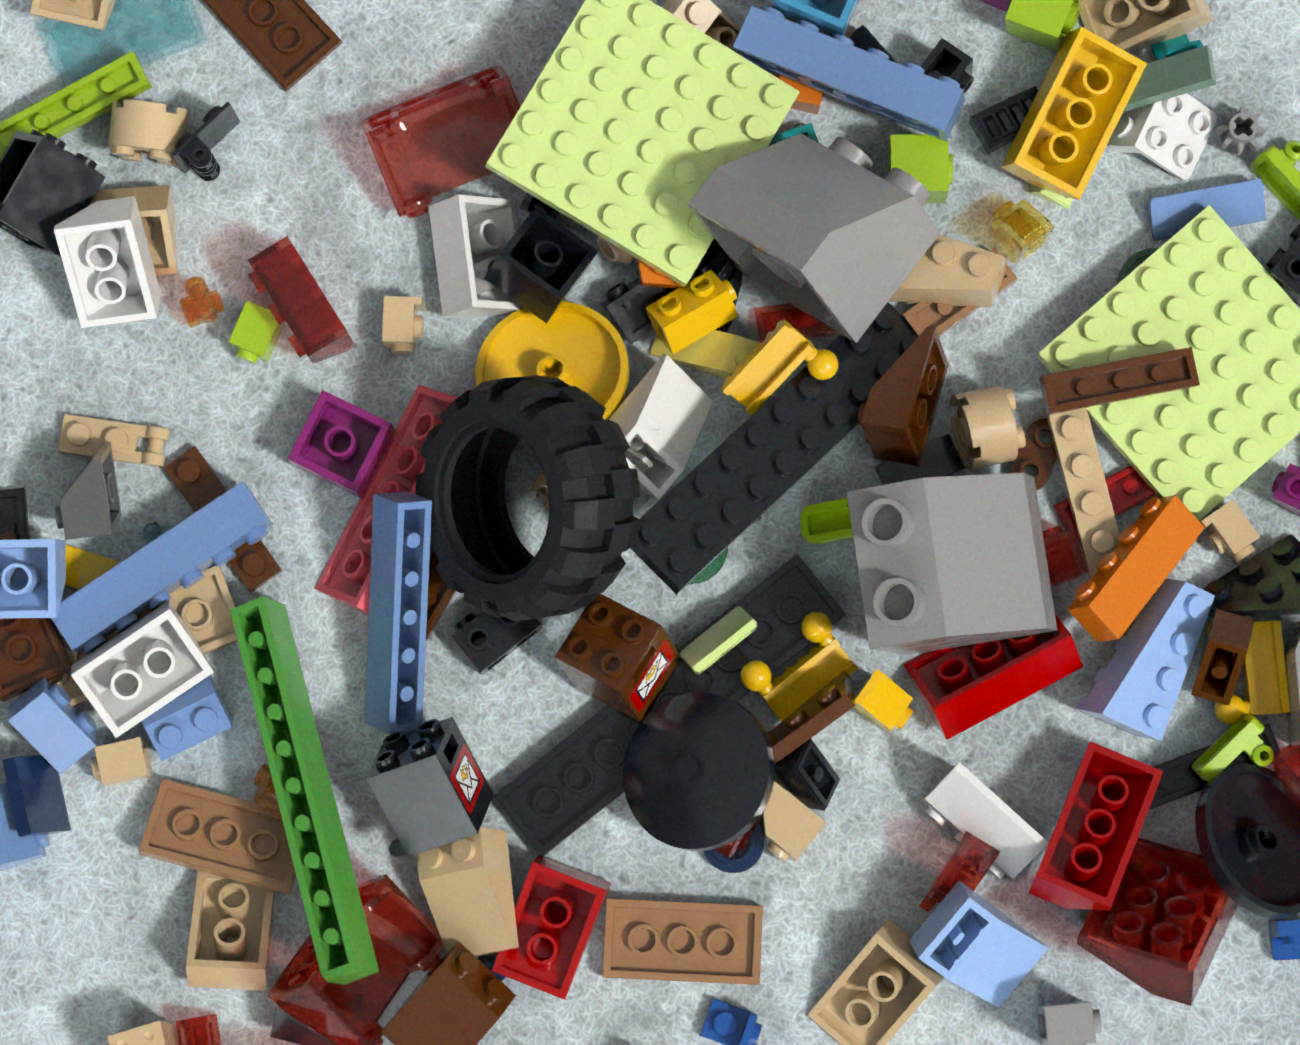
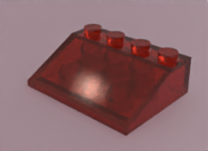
[1077,838,1238,1006]

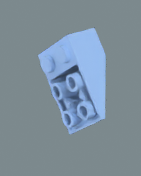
[909,881,1049,1008]

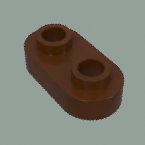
[1010,418,1057,491]

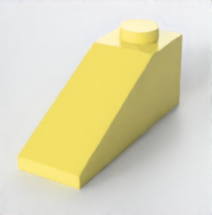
[650,330,760,379]

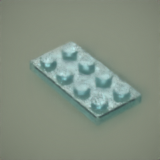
[40,0,209,88]

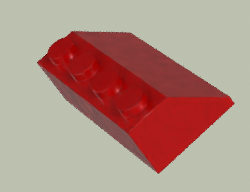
[903,614,1083,740]
[1029,742,1164,910]

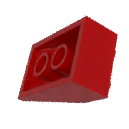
[492,855,611,1000]

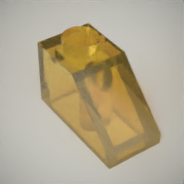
[989,199,1055,264]

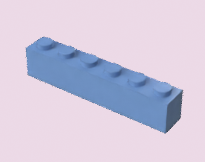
[733,6,965,142]
[51,481,273,654]
[364,491,432,734]

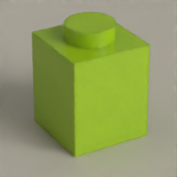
[228,300,286,364]

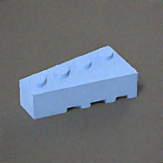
[1075,579,1215,741]

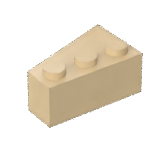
[889,234,1006,307]

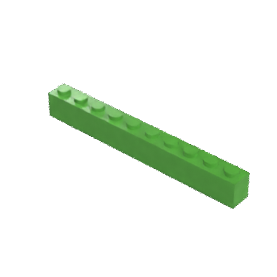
[230,596,379,985]

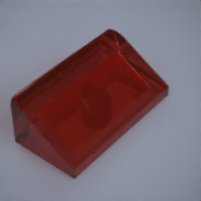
[754,303,836,343]

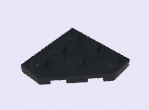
[1202,534,1300,622]

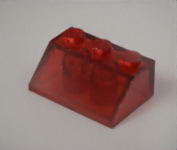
[248,236,355,364]

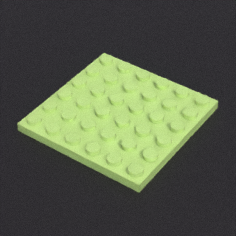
[485,0,800,287]
[1036,205,1300,521]

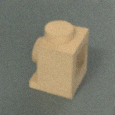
[382,296,425,355]
[1200,499,1260,563]

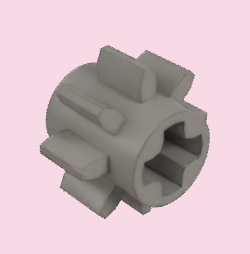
[1215,106,1266,156]

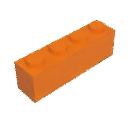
[1067,495,1205,642]

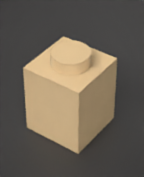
[91,737,154,787]

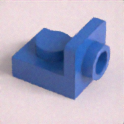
[1268,919,1300,961]
[700,998,762,1045]

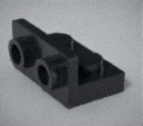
[601,270,681,344]

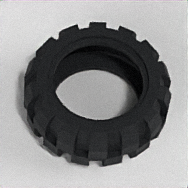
[416,375,640,621]

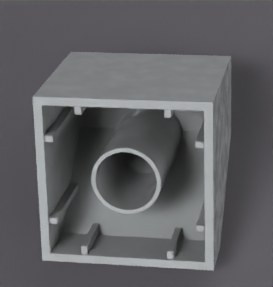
[687,133,940,343]
[847,473,1058,655]

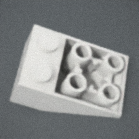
[609,353,713,499]

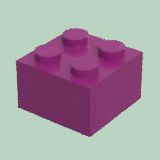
[287,390,396,499]

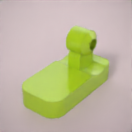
[1250,140,1300,219]
[800,498,853,545]
[1192,714,1274,781]

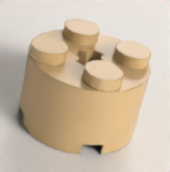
[107,100,189,166]
[950,385,1026,470]

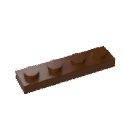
[1039,347,1200,415]
[163,446,282,593]

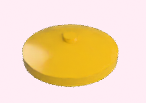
[475,301,630,440]

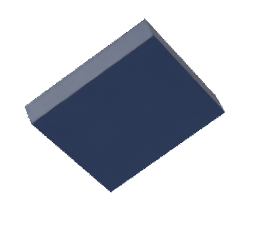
[2,755,71,837]

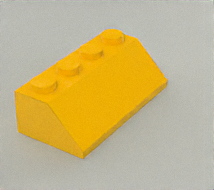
[1001,27,1147,200]

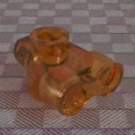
[180,276,225,328]

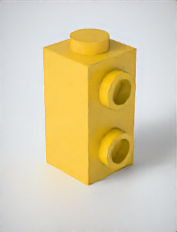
[645,269,738,354]

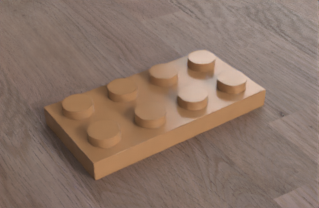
[138,778,296,894]
[602,898,763,985]

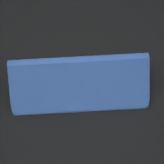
[1146,178,1266,241]

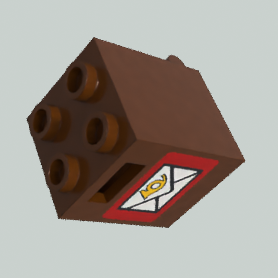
[554,594,681,723]

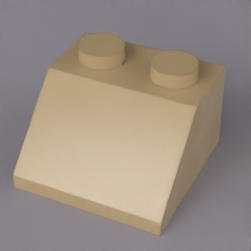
[92,185,178,275]
[762,781,827,862]

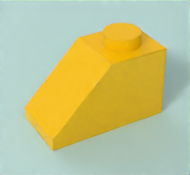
[853,669,914,733]

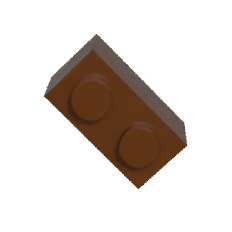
[1191,609,1255,705]

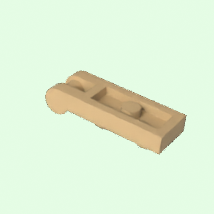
[58,414,170,468]

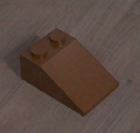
[858,327,949,466]
[381,941,516,1045]

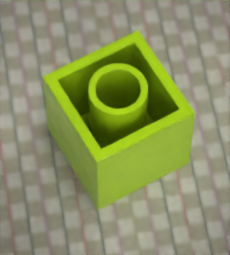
[1005,0,1081,52]
[887,134,953,203]

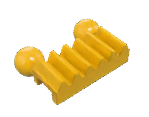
[722,319,839,416]
[740,612,858,722]
[1206,619,1290,725]

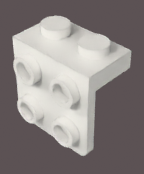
[1107,93,1217,180]

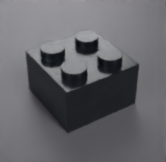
[484,206,599,324]

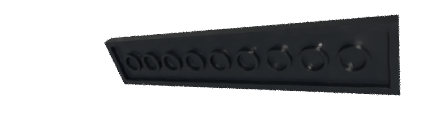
[630,302,919,595]
[494,554,846,857]

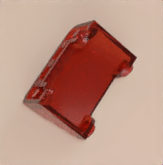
[361,66,520,218]
[267,874,444,1045]

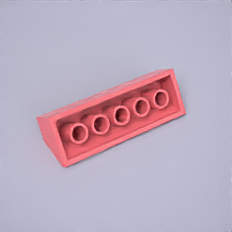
[314,385,458,616]

